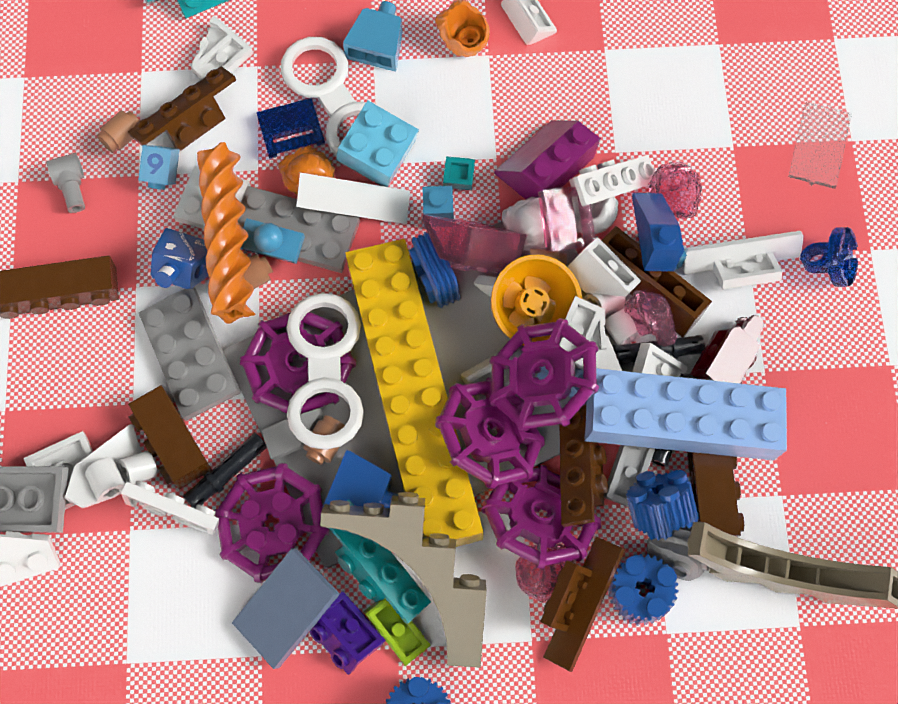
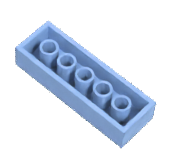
[585,368,787,461]

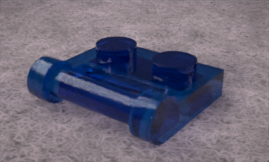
[256,98,325,159]

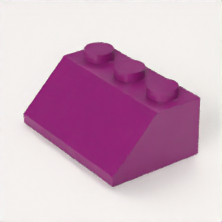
[494,120,601,201]

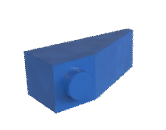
[632,193,684,272]

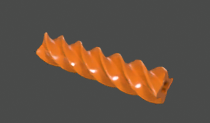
[197,142,256,324]

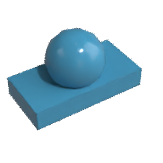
[240,218,305,264]

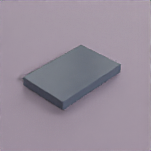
[232,548,340,669]

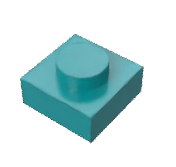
[443,156,475,191]

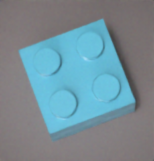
[336,100,419,187]

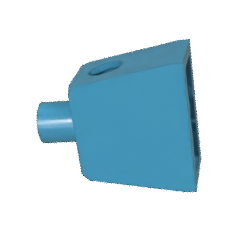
[343,1,403,72]

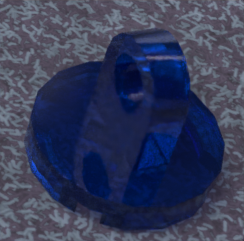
[800,227,858,287]

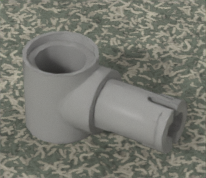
[46,153,85,213]

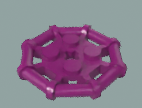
[239,312,357,414]
[489,318,599,431]
[435,377,545,489]
[214,463,330,583]
[481,465,601,569]

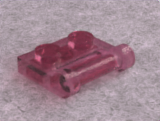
[538,187,598,252]

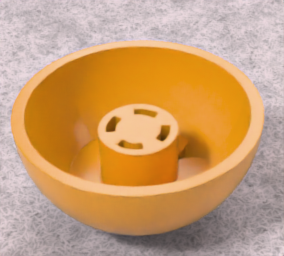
[491,255,582,346]

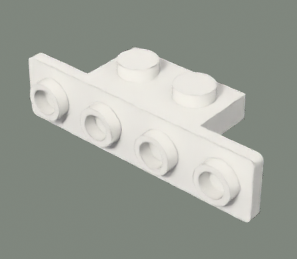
[569,155,657,206]
[683,231,804,290]

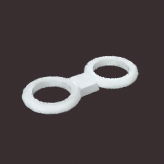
[281,37,366,156]
[286,293,364,450]

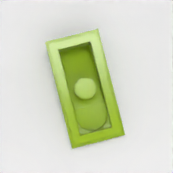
[364,598,431,666]

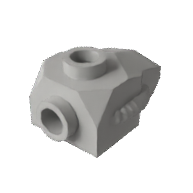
[647,529,710,581]

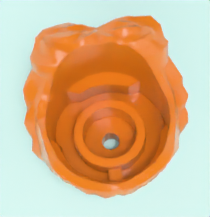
[435,0,490,57]
[278,145,335,196]

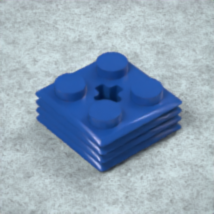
[408,229,461,308]

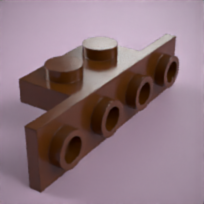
[128,66,237,151]
[559,405,608,527]
[540,536,625,672]

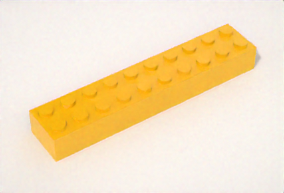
[345,238,484,547]

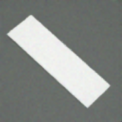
[296,173,410,224]

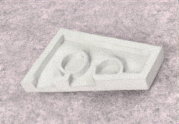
[121,480,219,535]

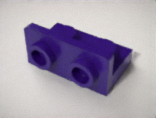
[309,591,386,675]

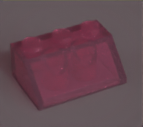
[422,215,527,273]

